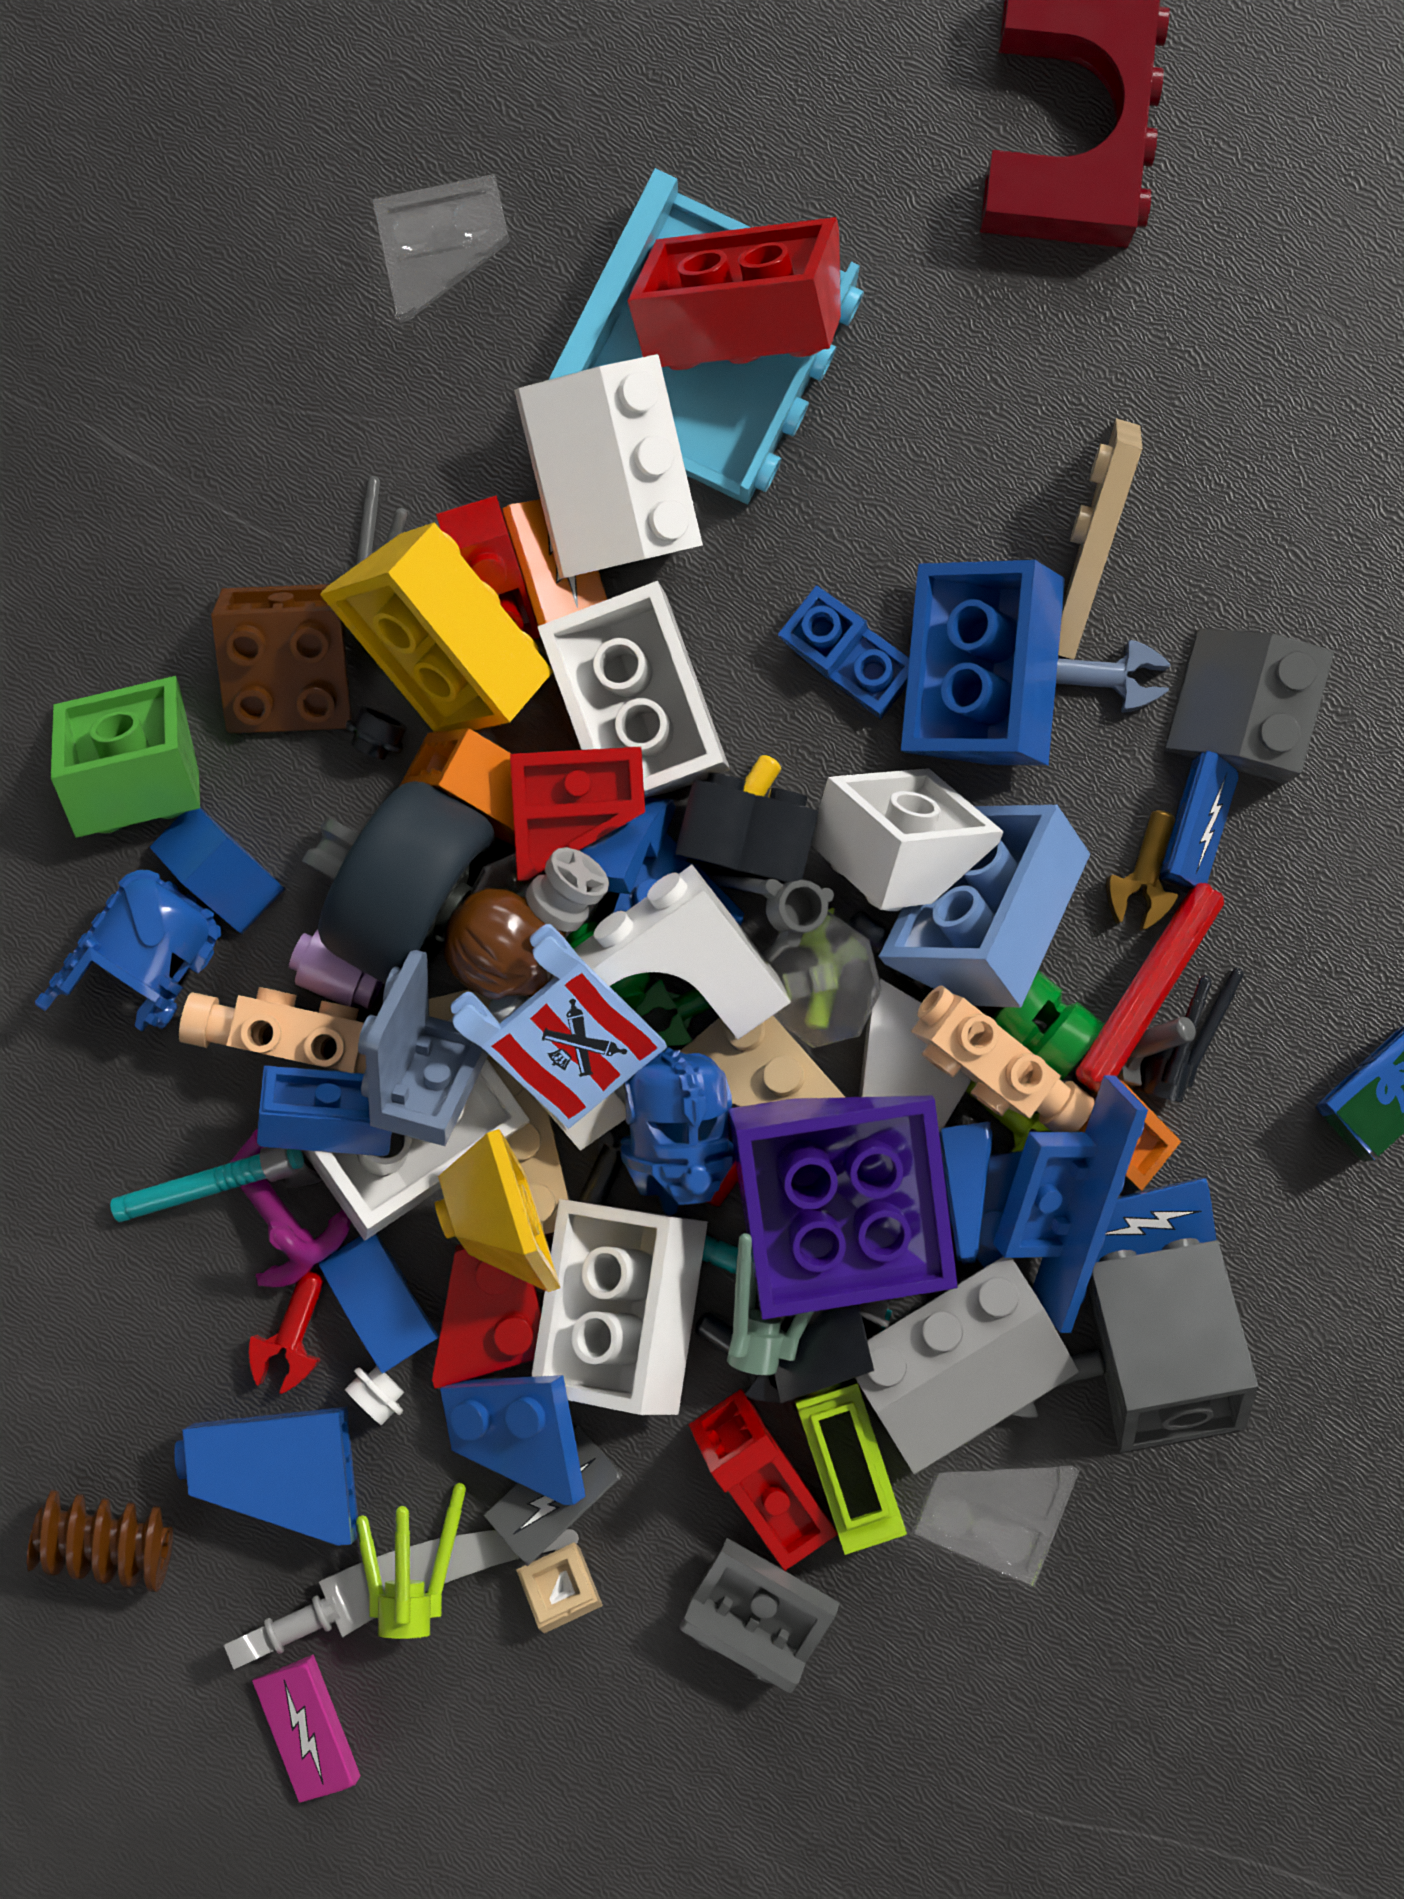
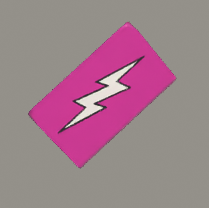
[252,1654,361,1803]

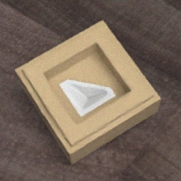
[516,1542,603,1633]

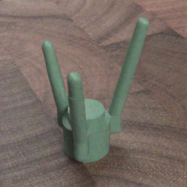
[727,1233,814,1375]

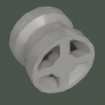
[525,847,609,932]

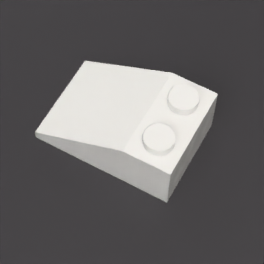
[302,1018,530,1241]

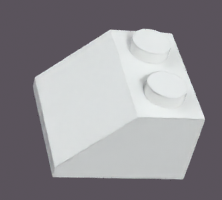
[811,768,1003,911]

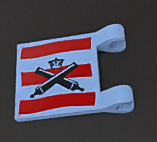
[450,924,667,1129]

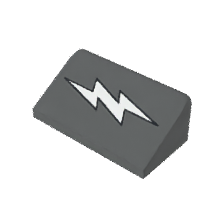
[484,1425,622,1566]

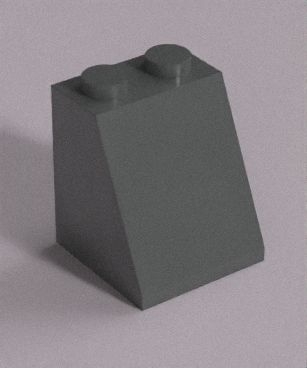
[1087,1238,1259,1452]

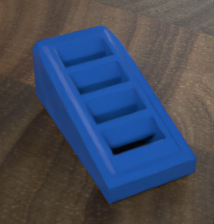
[939,1122,993,1264]

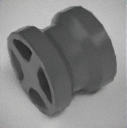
[301,817,359,880]

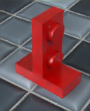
[688,1388,838,1571]

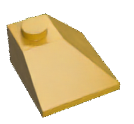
[434,1129,561,1292]

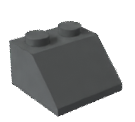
[1164,628,1335,784]

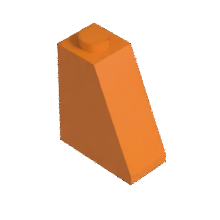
[400,728,516,847]

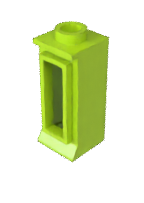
[794,1378,907,1555]

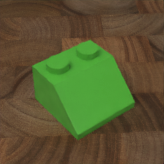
[51,676,200,838]

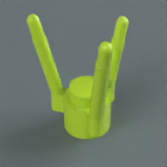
[356,1483,466,1639]

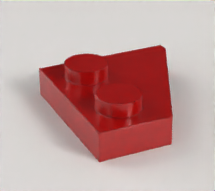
[510,746,645,881]
[432,1244,542,1389]

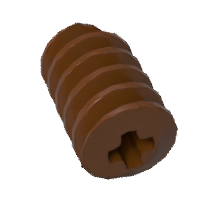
[27,1490,173,1592]

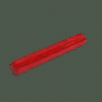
[1076,883,1224,1093]

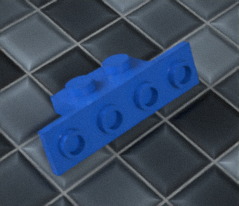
[993,1075,1148,1333]

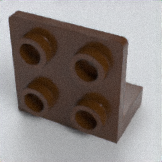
[211,584,352,733]

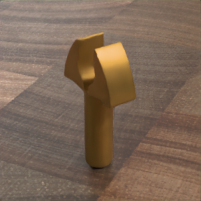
[1106,810,1178,931]

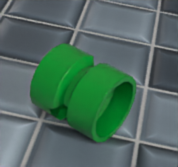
[992,970,1105,1081]

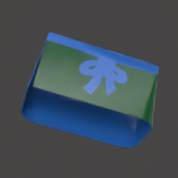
[1315,1025,1404,1162]

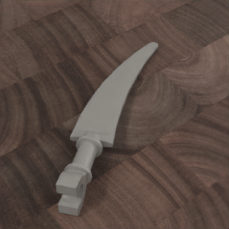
[224,1529,579,1669]

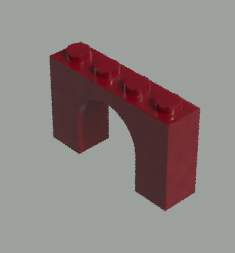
[980,0,1170,248]

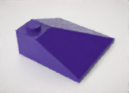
[728,1095,958,1320]

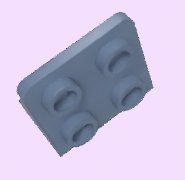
[358,950,488,1146]

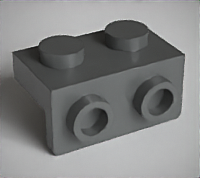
[679,1538,840,1693]

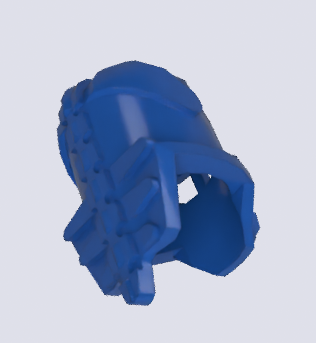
[35,870,221,1032]
[621,1048,735,1215]

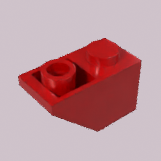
[436,496,541,639]

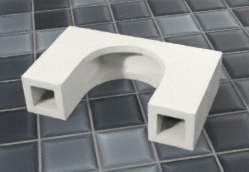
[488,865,791,1151]

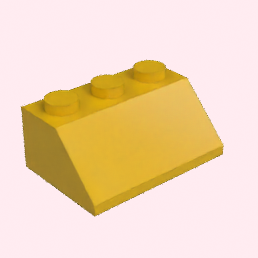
[320,522,553,732]

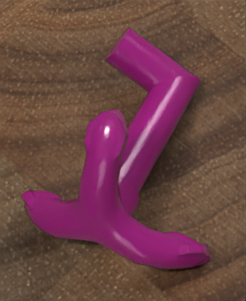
[229,1129,351,1287]

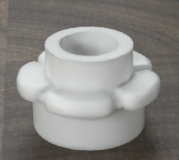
[345,1366,404,1425]

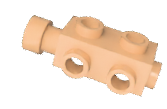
[911,985,1094,1132]
[179,987,366,1074]

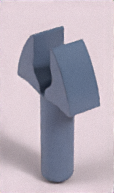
[1056,640,1171,713]

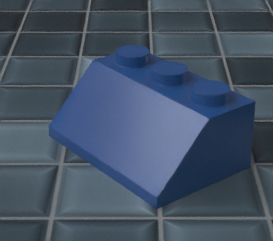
[901,560,1065,766]

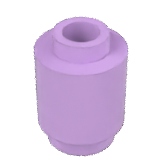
[289,929,384,1009]

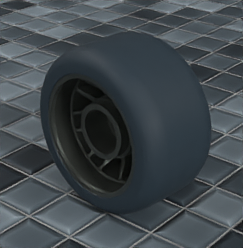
[318,781,495,984]

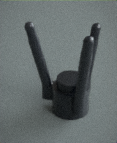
[1133,968,1244,1102]

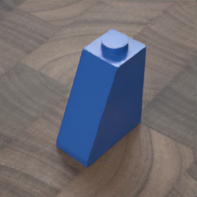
[175,1407,358,1546]

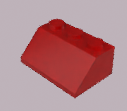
[627,217,841,370]

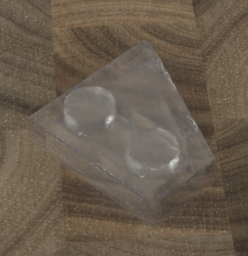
[372,174,509,323]
[911,1466,1080,1587]

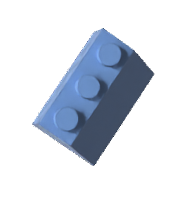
[879,805,1090,1008]

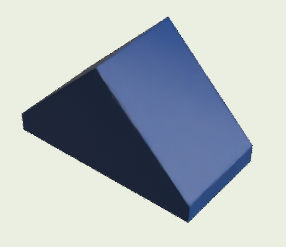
[150,807,286,934]

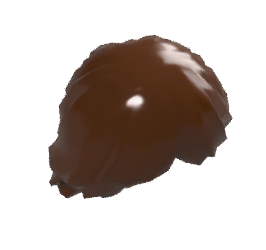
[444,888,566,1000]

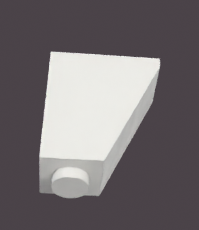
[859,979,971,1132]

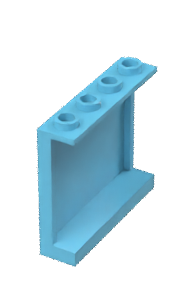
[549,168,864,505]

